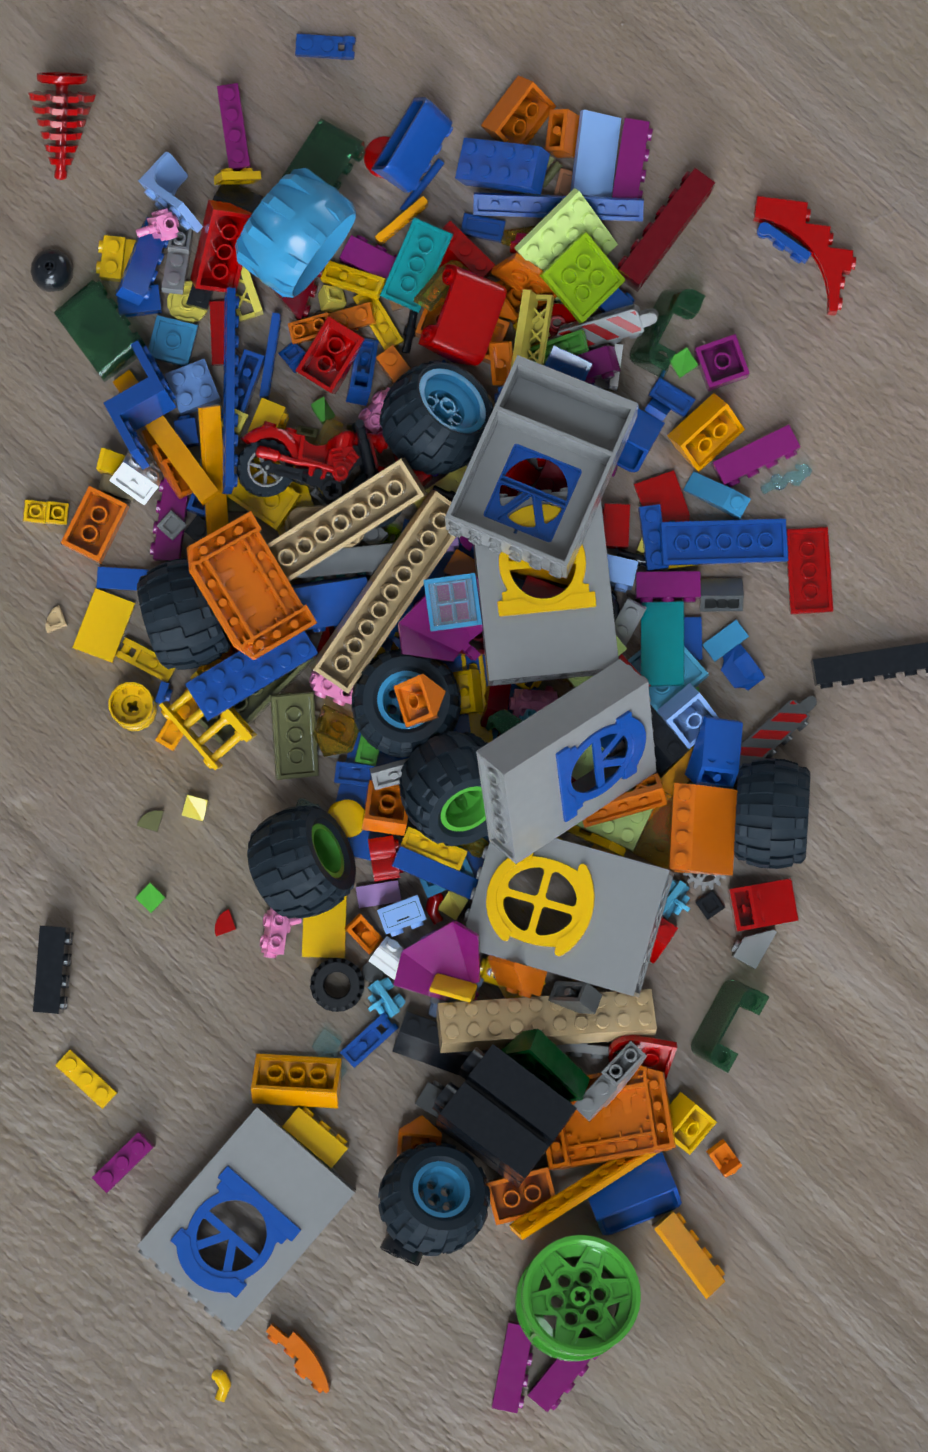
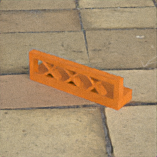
[582,773,667,828]

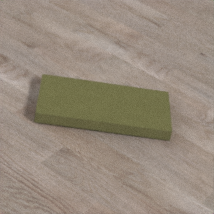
[270,691,319,780]

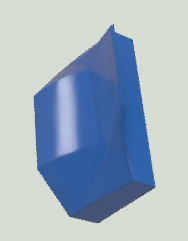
[721,644,765,691]

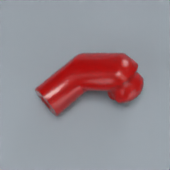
[425,893,444,925]

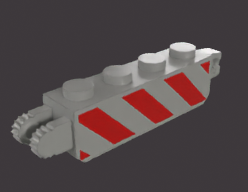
[548,304,659,350]

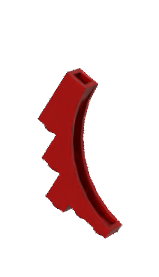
[753,196,856,316]

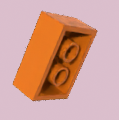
[61,486,130,564]
[486,1165,555,1225]

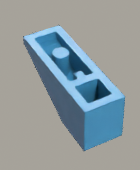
[683,471,751,520]

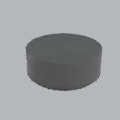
[362,962,383,982]

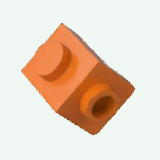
[706,1139,742,1178]

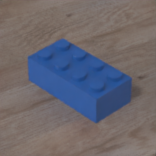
[455,137,550,195]

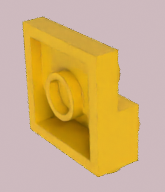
[96,235,136,282]

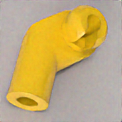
[211,1369,231,1402]

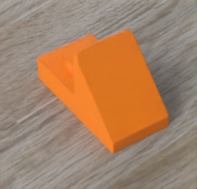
[489,341,513,385]
[344,913,384,955]

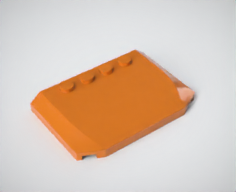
[187,511,317,660]
[546,1066,676,1170]

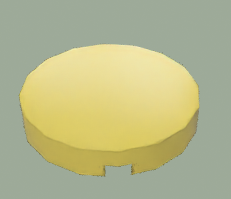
[167,281,209,324]

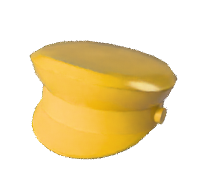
[328,799,364,838]

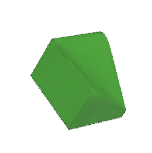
[668,347,698,379]
[311,396,335,425]
[135,883,166,913]

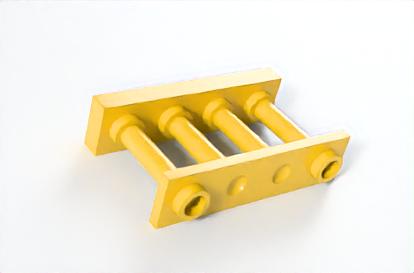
[159,670,257,770]

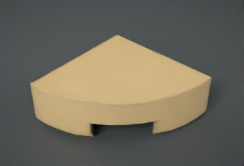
[45,605,68,633]

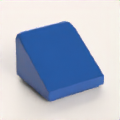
[278,343,306,373]

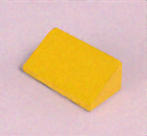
[453,669,483,714]
[429,973,477,1003]

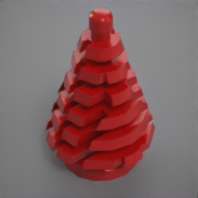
[28,72,96,180]

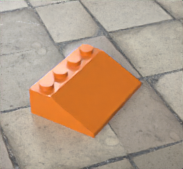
[668,783,737,876]

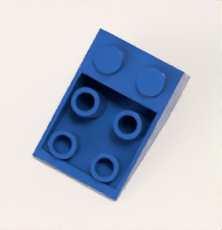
[685,716,743,789]

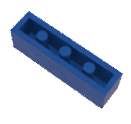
[115,217,169,306]

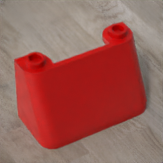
[418,264,507,366]

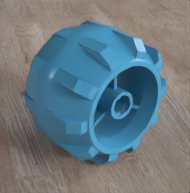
[235,168,356,298]

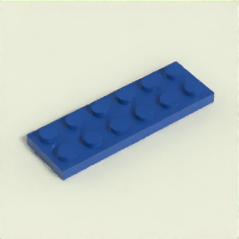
[659,519,788,566]
[185,631,318,721]

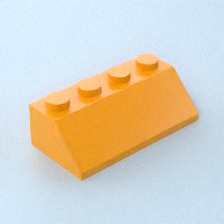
[251,1053,342,1108]
[652,1210,725,1299]

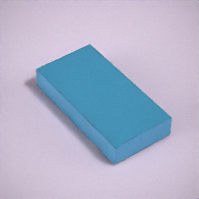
[702,620,749,662]

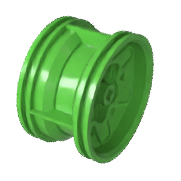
[515,1235,641,1361]

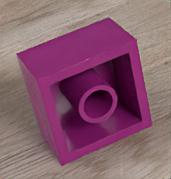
[694,334,750,392]

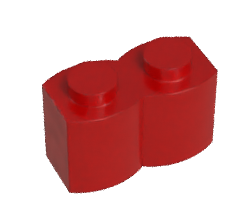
[368,835,403,882]

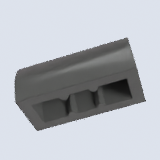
[700,578,744,612]

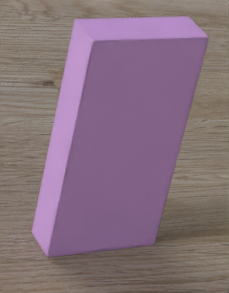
[356,880,401,908]

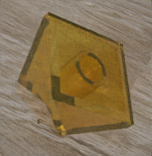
[313,704,359,757]

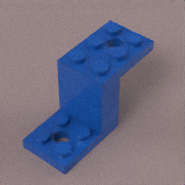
[104,340,177,470]

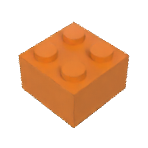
[362,780,408,836]

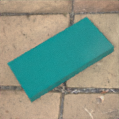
[380,217,453,313]
[641,601,684,687]

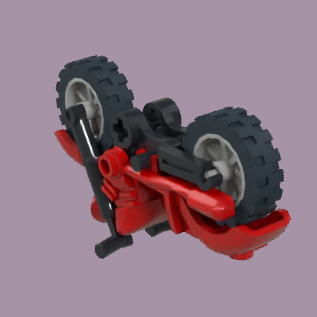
[236,419,402,528]

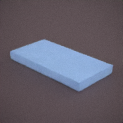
[570,110,621,197]

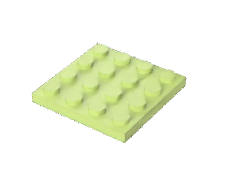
[514,188,618,303]

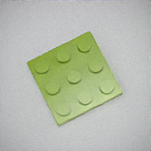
[540,232,626,323]

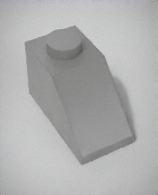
[731,930,777,969]

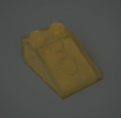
[633,792,672,869]

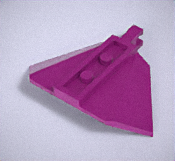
[398,577,483,661]
[393,921,480,1001]

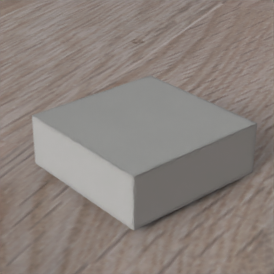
[157,511,187,541]

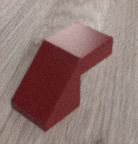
[480,684,511,730]

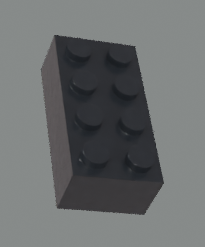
[33,926,73,1014]

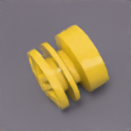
[108,682,157,731]

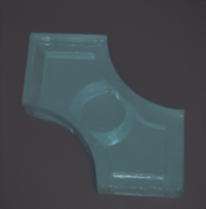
[312,1029,347,1079]

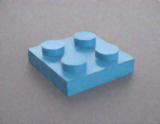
[148,315,199,366]

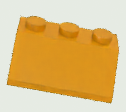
[667,393,745,472]

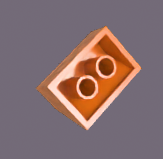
[481,75,556,145]

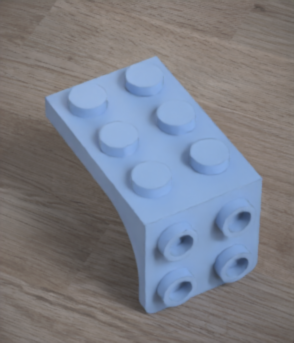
[138,152,203,233]

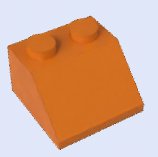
[488,955,547,998]

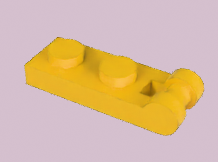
[115,637,176,683]

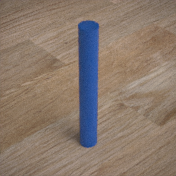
[399,159,444,212]

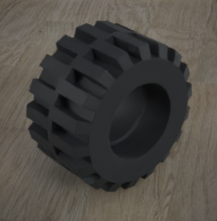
[310,958,365,1012]

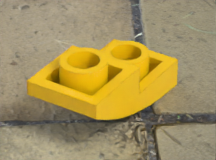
[22,500,69,525]

